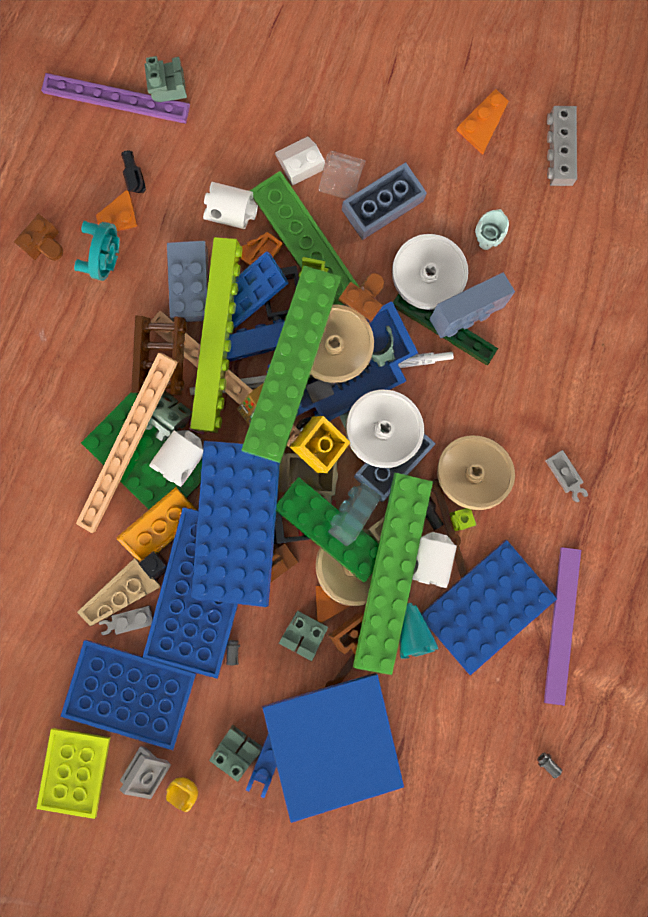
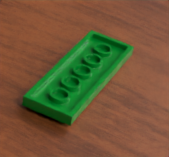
[276,477,379,582]

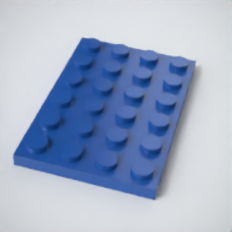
[421,540,557,675]
[60,640,197,750]

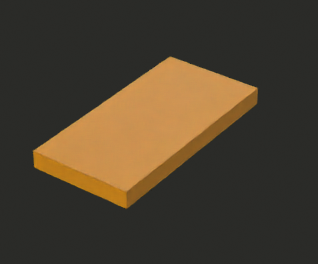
[116,487,198,562]

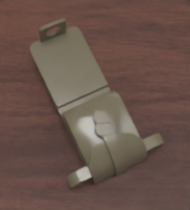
[278,453,338,503]

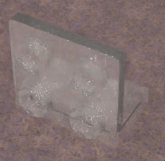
[318,150,366,199]

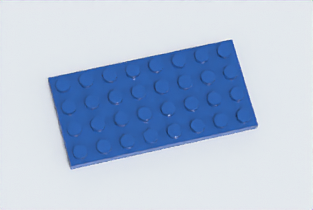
[191,441,280,607]
[143,507,238,679]

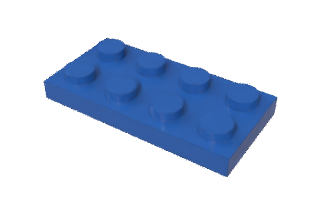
[231,251,289,330]

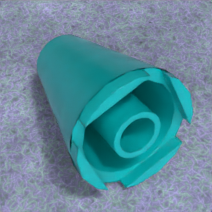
[399,603,439,659]

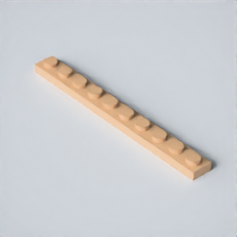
[151,311,301,447]
[76,353,178,533]

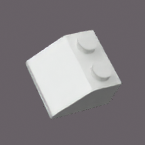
[275,136,325,186]

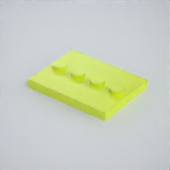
[36,728,111,819]

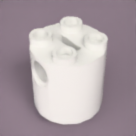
[203,182,258,229]
[149,430,204,487]
[412,532,457,588]

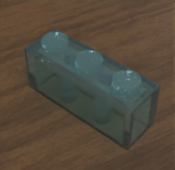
[328,482,381,546]

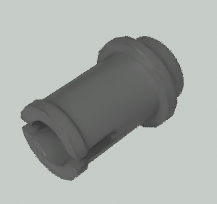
[226,640,240,665]
[537,752,563,779]

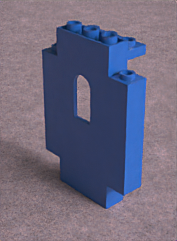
[266,301,418,421]

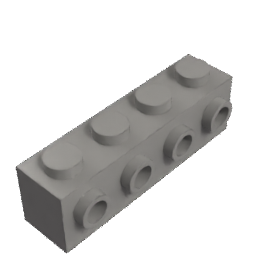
[547,106,577,186]

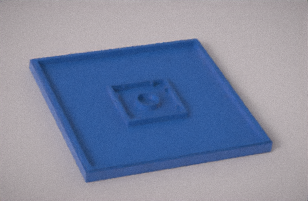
[262,673,404,823]

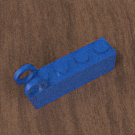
[227,319,285,362]
[246,733,277,798]

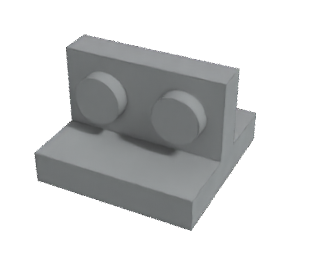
[120,746,171,799]

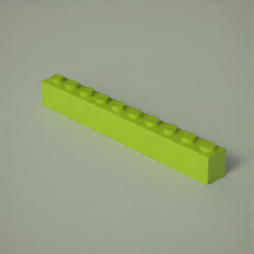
[190,237,243,433]

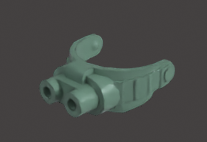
[372,325,395,367]

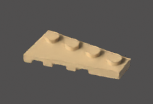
[78,558,161,626]

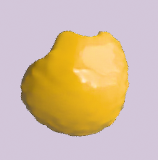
[166,777,198,812]

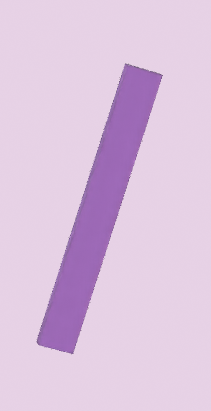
[41,73,190,124]
[544,547,581,706]

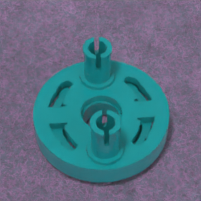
[74,221,120,281]

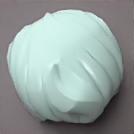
[475,209,509,250]

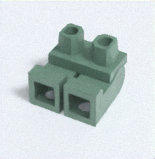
[144,56,187,102]
[146,391,192,441]
[279,610,328,661]
[209,725,262,782]

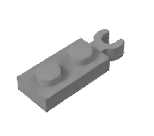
[545,450,588,502]
[99,606,153,635]

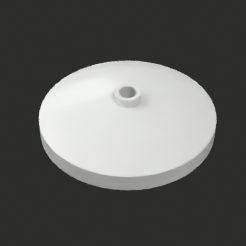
[392,234,468,310]
[345,390,424,468]

